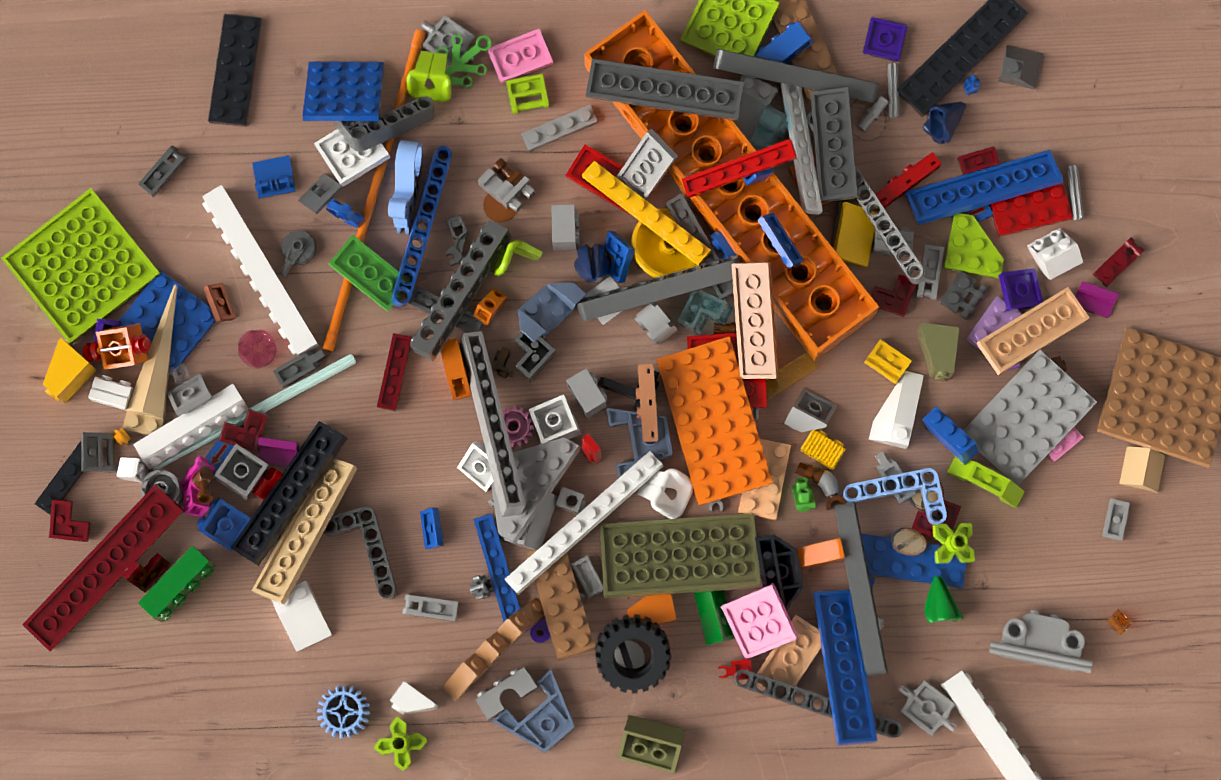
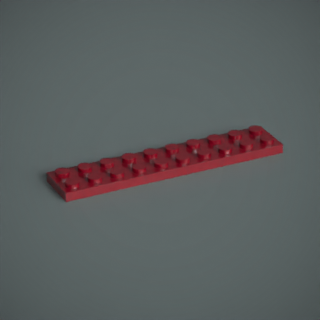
[22,484,184,652]

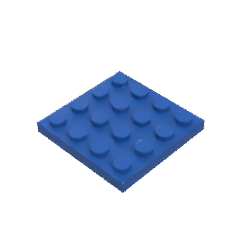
[302,62,384,121]
[114,270,216,375]

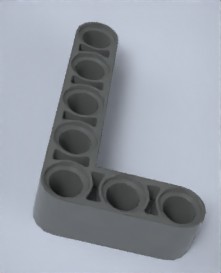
[334,96,435,152]
[323,507,397,600]

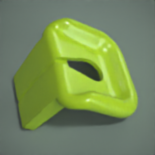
[407,51,452,102]
[493,240,542,277]

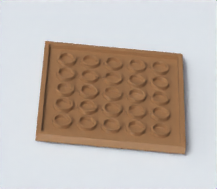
[1097,327,1221,468]

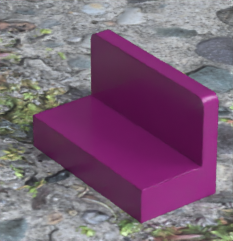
[1075,281,1119,318]
[258,437,300,467]

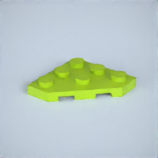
[943,213,1004,279]

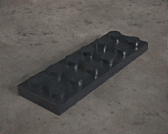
[208,14,262,127]

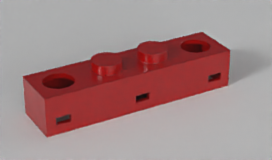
[875,152,942,212]

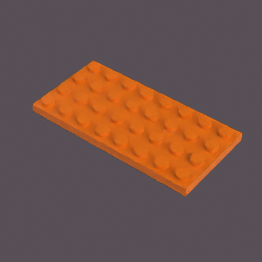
[656,336,773,506]

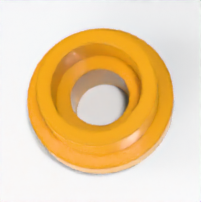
[113,428,131,446]

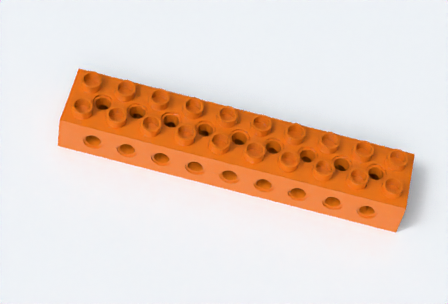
[584,10,879,362]

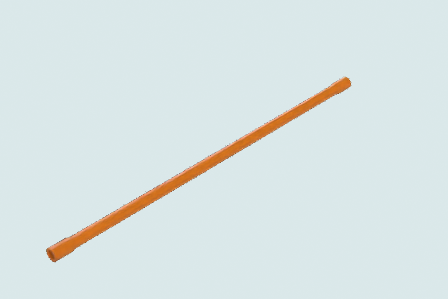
[322,30,426,352]

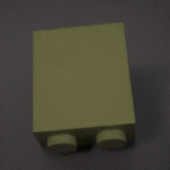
[916,322,960,382]

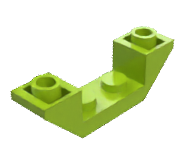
[947,456,1025,509]

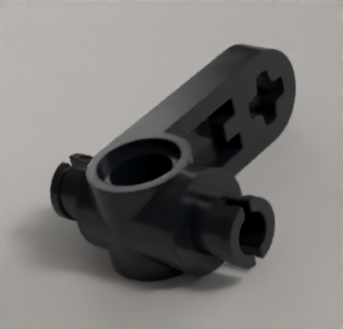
[598,369,659,410]

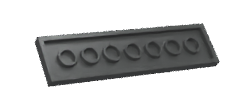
[586,59,744,121]

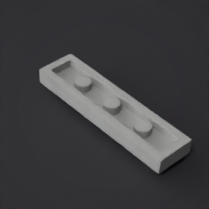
[521,105,598,152]

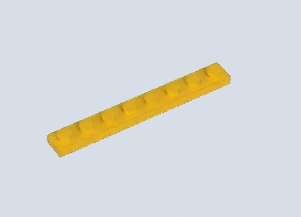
[582,161,711,265]

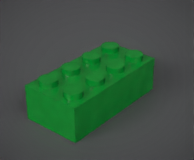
[138,546,216,622]

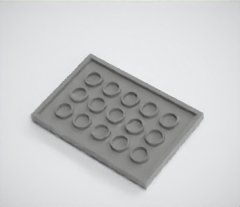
[963,350,1097,485]

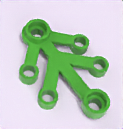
[431,35,491,87]

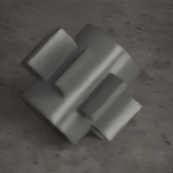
[469,575,493,600]

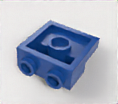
[196,498,251,552]

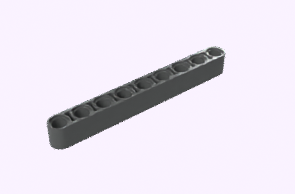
[713,49,879,102]
[576,256,740,321]
[835,502,887,677]
[733,670,902,738]

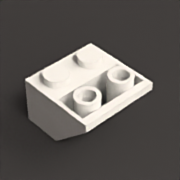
[1027,228,1083,280]

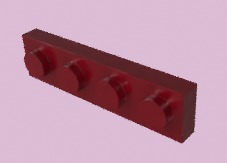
[377,333,412,412]

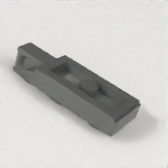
[273,350,326,388]

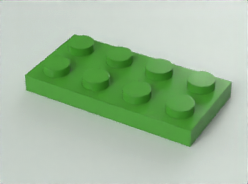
[328,234,411,312]

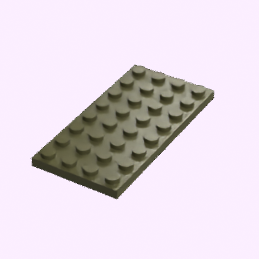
[599,513,761,598]

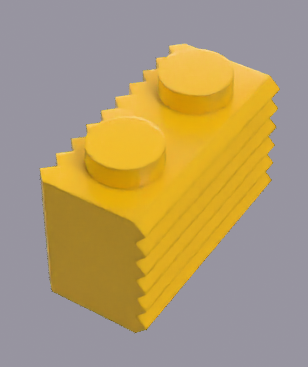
[800,429,846,471]

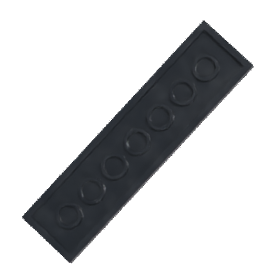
[231,421,348,566]

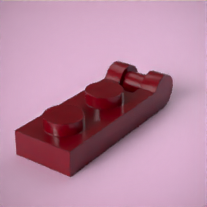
[1093,237,1145,287]

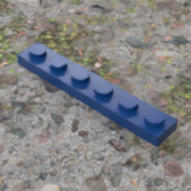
[473,514,520,622]

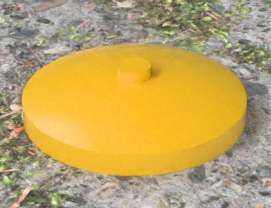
[631,208,705,278]

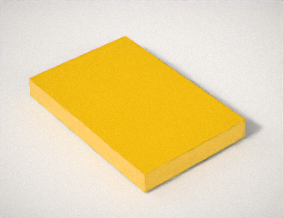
[833,202,878,268]

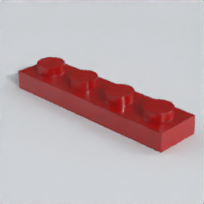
[582,434,602,465]

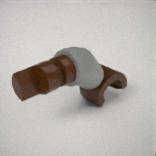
[795,462,847,510]

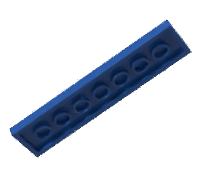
[905,150,1063,225]
[813,590,877,746]

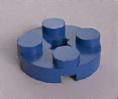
[326,198,364,228]

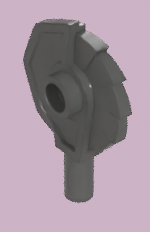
[279,230,316,278]

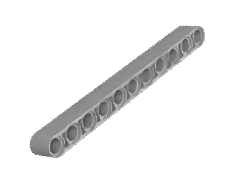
[807,112,925,284]

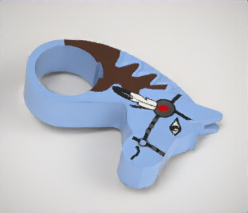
[388,140,422,235]

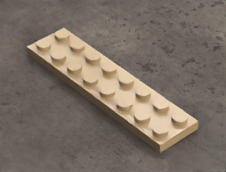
[252,458,358,605]

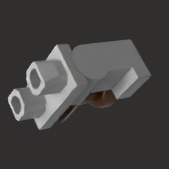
[478,158,535,212]

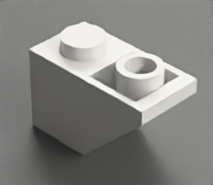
[117,458,148,483]

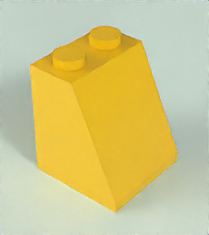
[43,338,97,403]

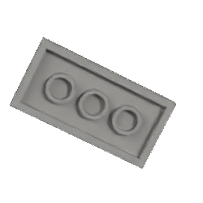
[617,129,678,201]

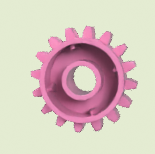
[502,406,535,449]

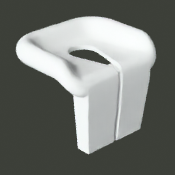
[637,469,694,519]

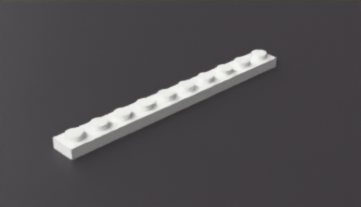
[505,451,664,595]

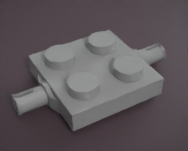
[421,15,477,66]
[899,680,957,736]

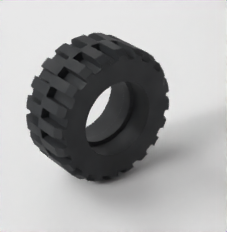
[596,614,671,694]

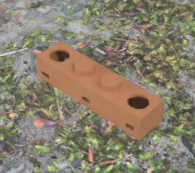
[635,364,658,442]

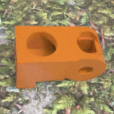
[473,288,508,325]

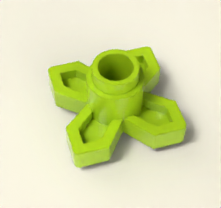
[933,523,975,564]
[374,717,428,771]

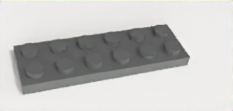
[810,87,858,203]

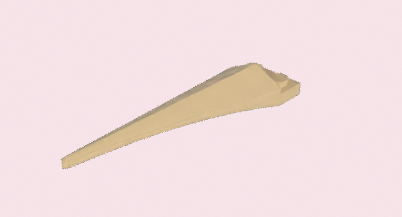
[122,284,178,436]

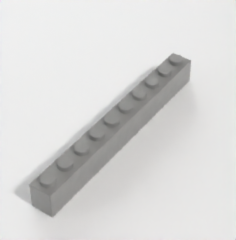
[460,331,526,517]

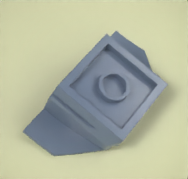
[517,283,587,342]

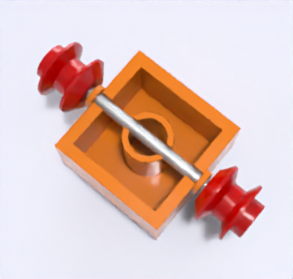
[82,323,151,370]

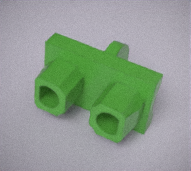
[792,477,816,512]

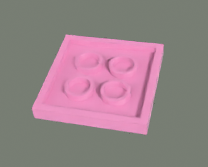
[721,584,798,659]

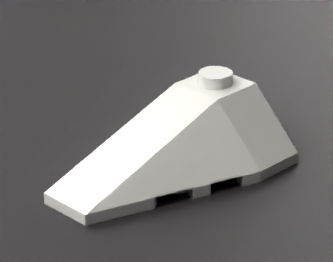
[869,371,924,449]

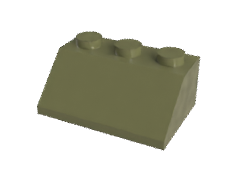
[617,715,685,774]

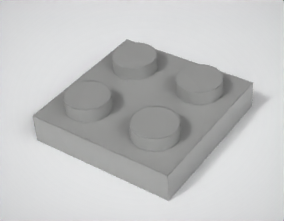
[167,374,212,417]

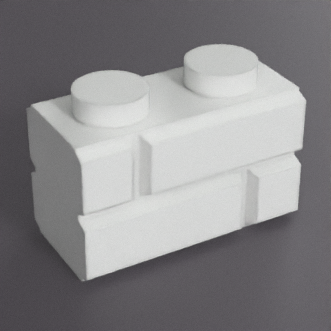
[88,375,134,410]

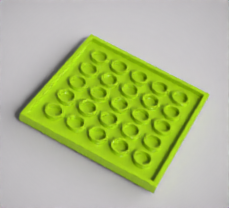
[1,188,160,345]

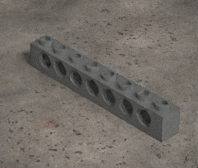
[410,220,512,362]

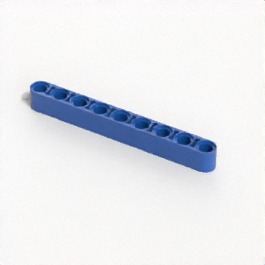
[391,146,452,307]

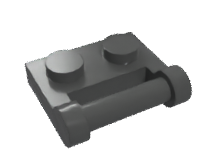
[81,432,116,473]

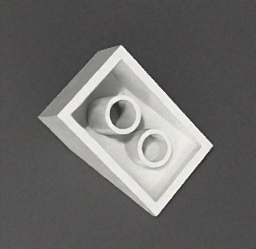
[271,581,332,652]

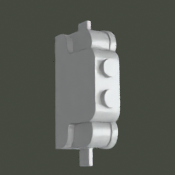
[989,610,1092,673]

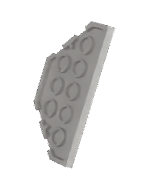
[491,437,581,544]

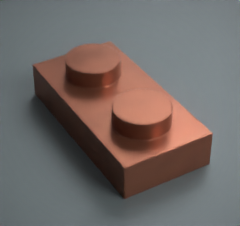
[203,283,235,323]

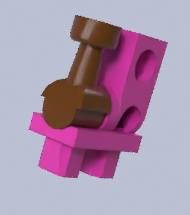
[181,456,215,517]

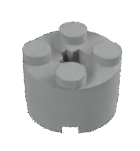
[635,302,677,345]
[141,470,183,505]

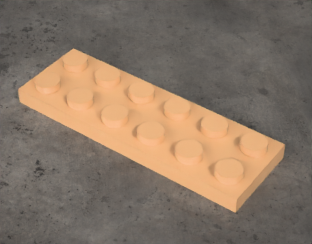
[976,287,1090,375]

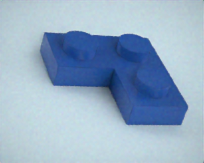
[604,231,635,283]

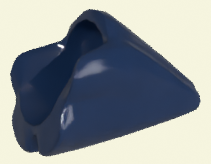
[923,102,966,144]
[574,243,611,283]

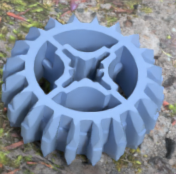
[317,685,370,739]

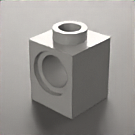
[556,487,587,515]

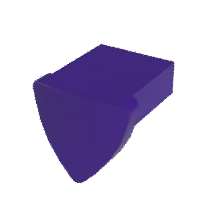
[94,318,121,342]

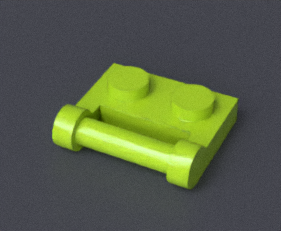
[506,74,549,114]

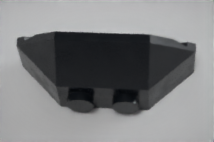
[755,534,804,611]

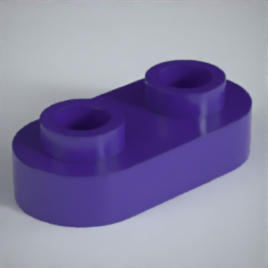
[530,617,551,643]

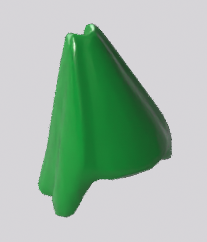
[924,576,964,623]

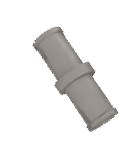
[856,96,889,132]

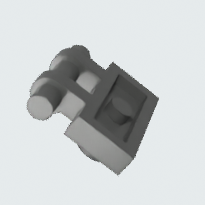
[939,271,988,320]

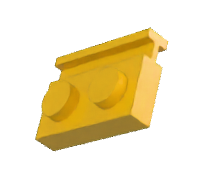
[864,339,912,384]

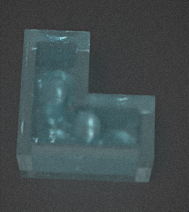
[749,105,788,151]
[677,289,733,335]

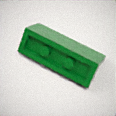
[693,590,736,645]

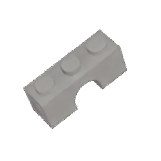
[475,667,538,720]

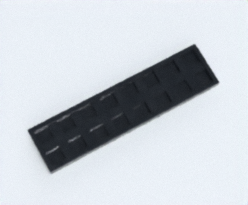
[896,0,1028,117]

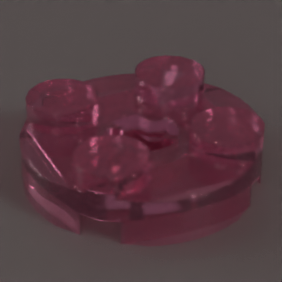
[238,330,277,369]

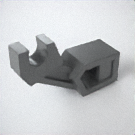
[445,215,468,266]

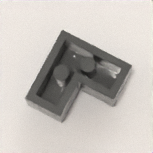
[514,332,556,382]

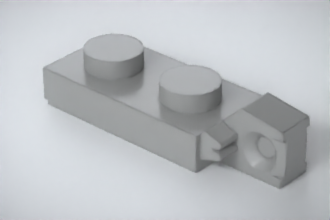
[875,452,916,504]

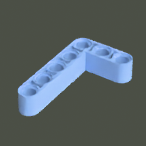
[843,468,946,525]

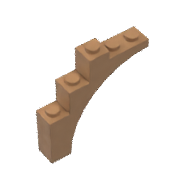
[442,598,545,701]

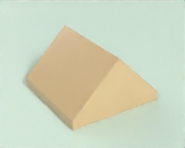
[1119,446,1165,493]

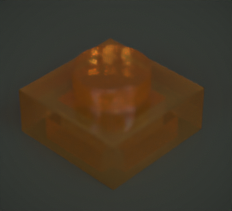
[1106,609,1132,635]

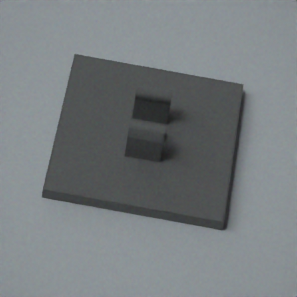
[298,174,343,214]

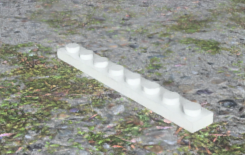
[780,83,823,215]

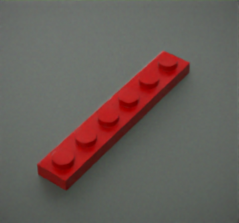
[682,139,797,198]

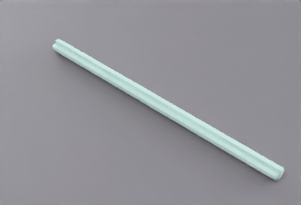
[152,354,356,471]

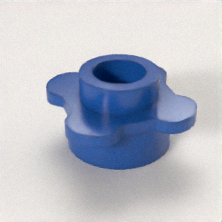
[964,74,980,95]

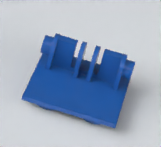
[252,155,296,199]

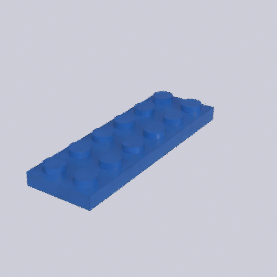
[862,534,966,589]

